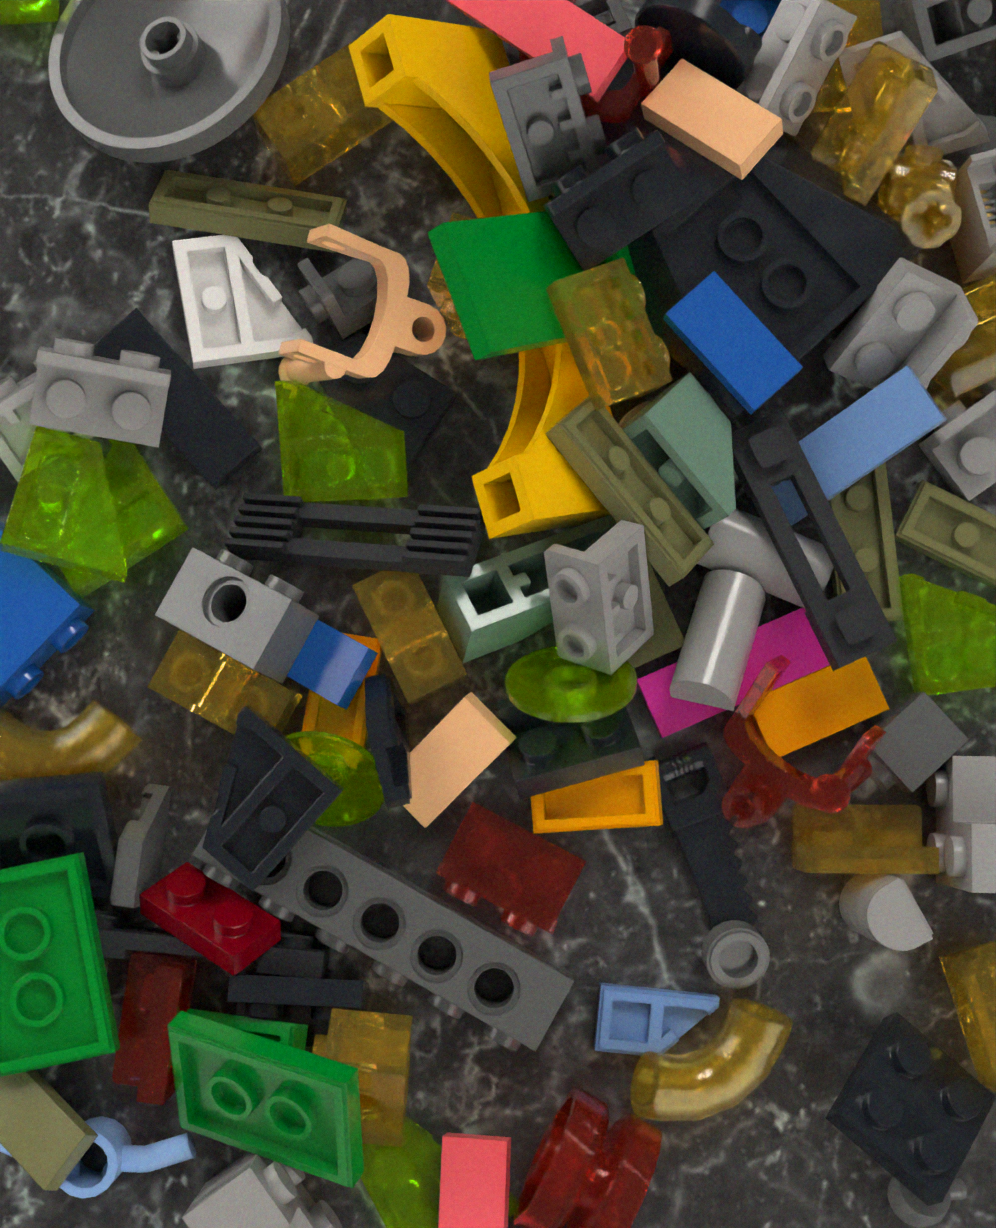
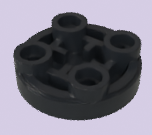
[635,0,762,90]

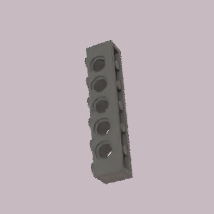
[192,825,574,1052]

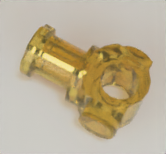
[878,145,961,249]

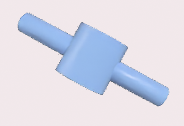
[0,1116,196,1199]

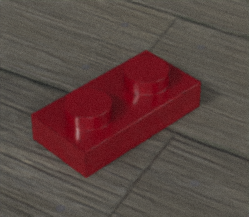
[139,862,281,976]

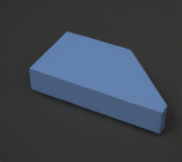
[594,983,720,1057]

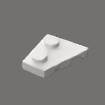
[172,235,313,369]

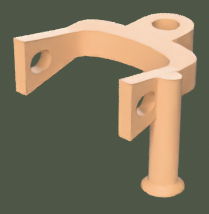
[278,223,446,390]

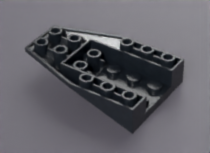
[580,49,926,426]

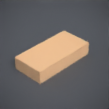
[641,59,783,180]
[403,692,517,828]

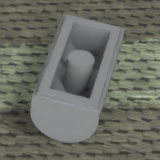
[697,508,834,608]
[669,569,766,711]
[839,869,934,951]

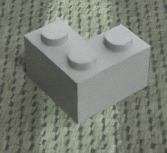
[926,756,996,893]
[182,1152,342,1228]

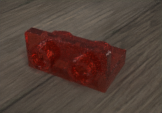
[436,802,586,937]
[112,952,197,1105]

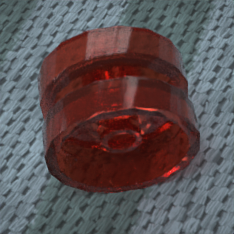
[514,1086,662,1228]

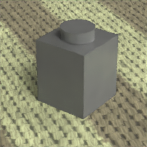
[854,691,969,792]

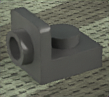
[297,258,377,339]

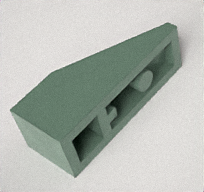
[436,514,617,663]

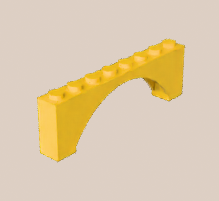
[348,14,613,539]

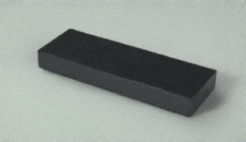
[93,308,262,490]

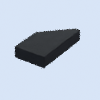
[365,673,412,809]

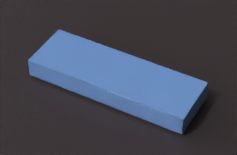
[771,366,947,526]

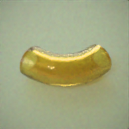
[0,699,143,780]
[630,998,794,1121]

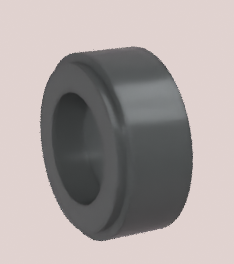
[701,920,770,989]

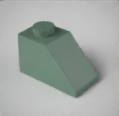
[622,372,736,530]

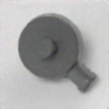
[887,1176,967,1228]

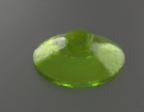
[505,646,637,723]
[285,731,384,826]

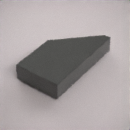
[110,784,172,908]

